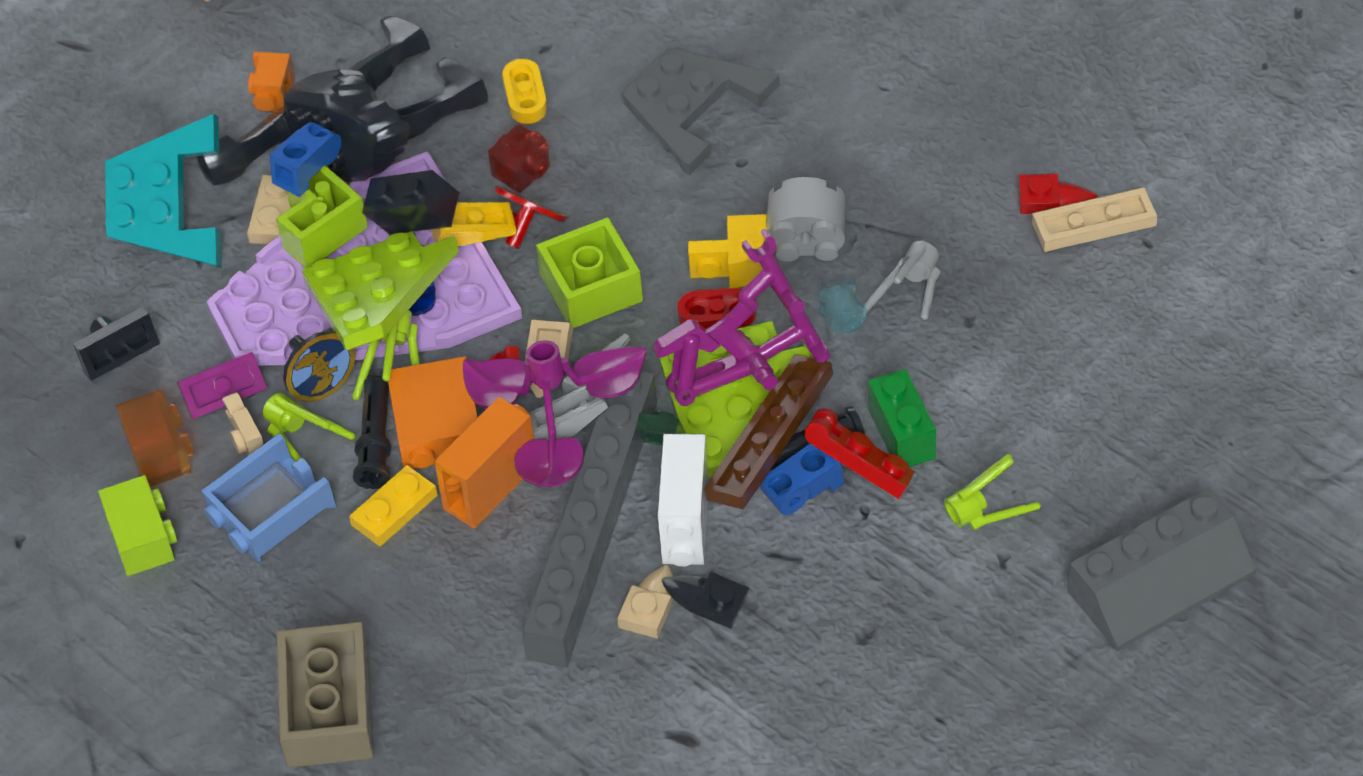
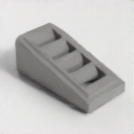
[529,385,608,440]

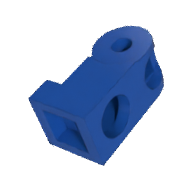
[269,122,342,197]
[761,444,845,515]

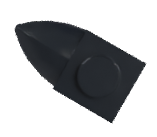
[661,572,749,629]

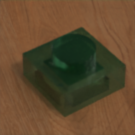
[636,411,686,445]

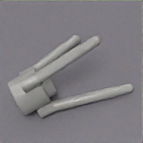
[858,241,941,320]

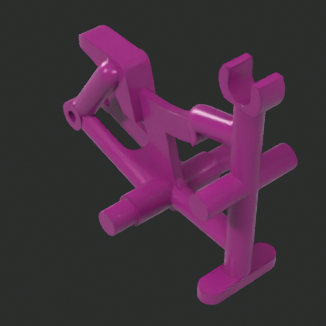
[654,229,831,406]

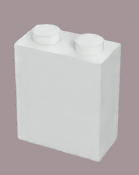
[658,434,709,567]

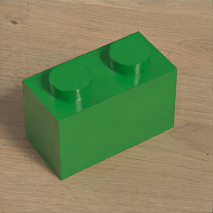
[868,369,936,467]

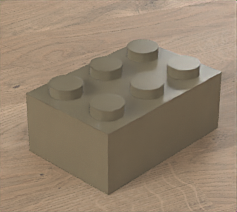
[277,622,374,768]

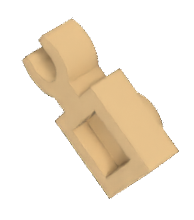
[222,392,264,457]

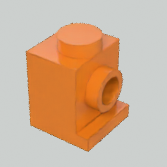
[248,51,295,112]

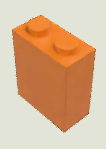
[388,356,477,469]
[434,397,534,529]

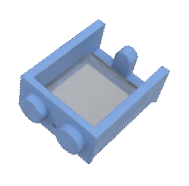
[201,434,336,563]

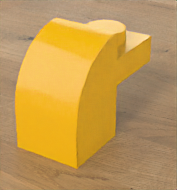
[688,214,767,288]

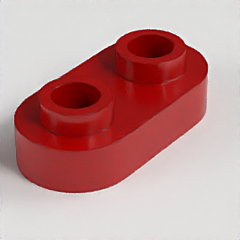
[677,288,757,330]

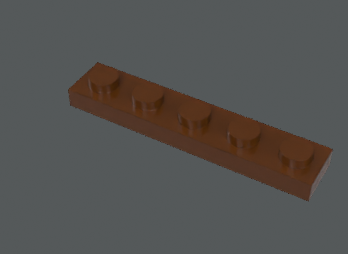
[704,354,833,509]

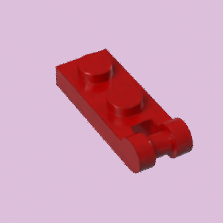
[805,408,915,499]

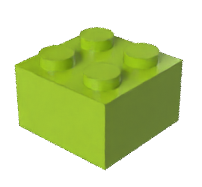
[536,217,643,328]

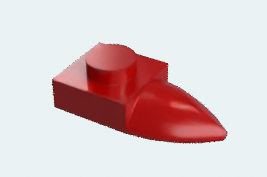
[1019,174,1097,214]

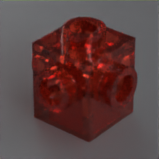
[488,123,550,193]

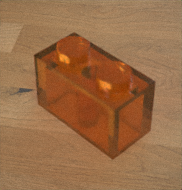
[116,389,194,487]

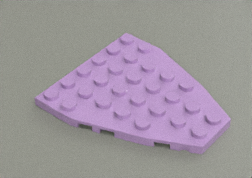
[206,151,522,366]

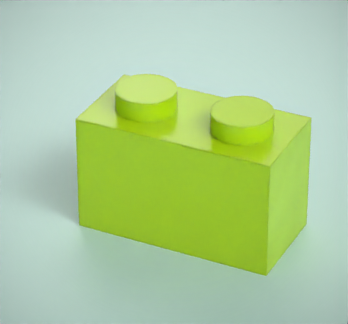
[98,475,177,576]

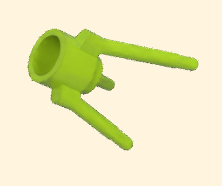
[352,310,420,400]
[263,392,356,462]
[943,454,1041,531]

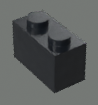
[362,170,460,235]

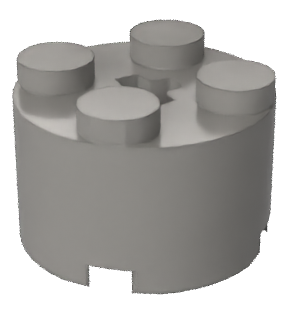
[767,177,846,262]

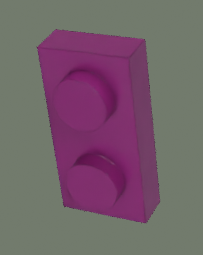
[176,351,267,419]

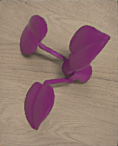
[463,340,646,487]

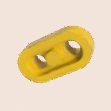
[502,59,547,124]

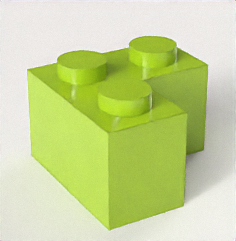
[276,166,368,269]

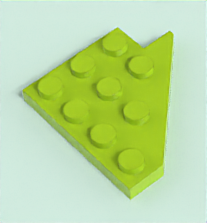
[301,231,459,351]
[657,321,813,478]

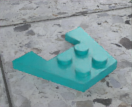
[105,114,222,268]

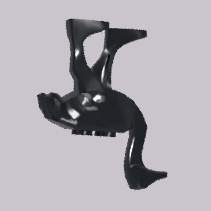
[196,16,488,186]

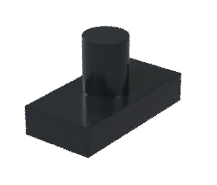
[73,307,160,381]

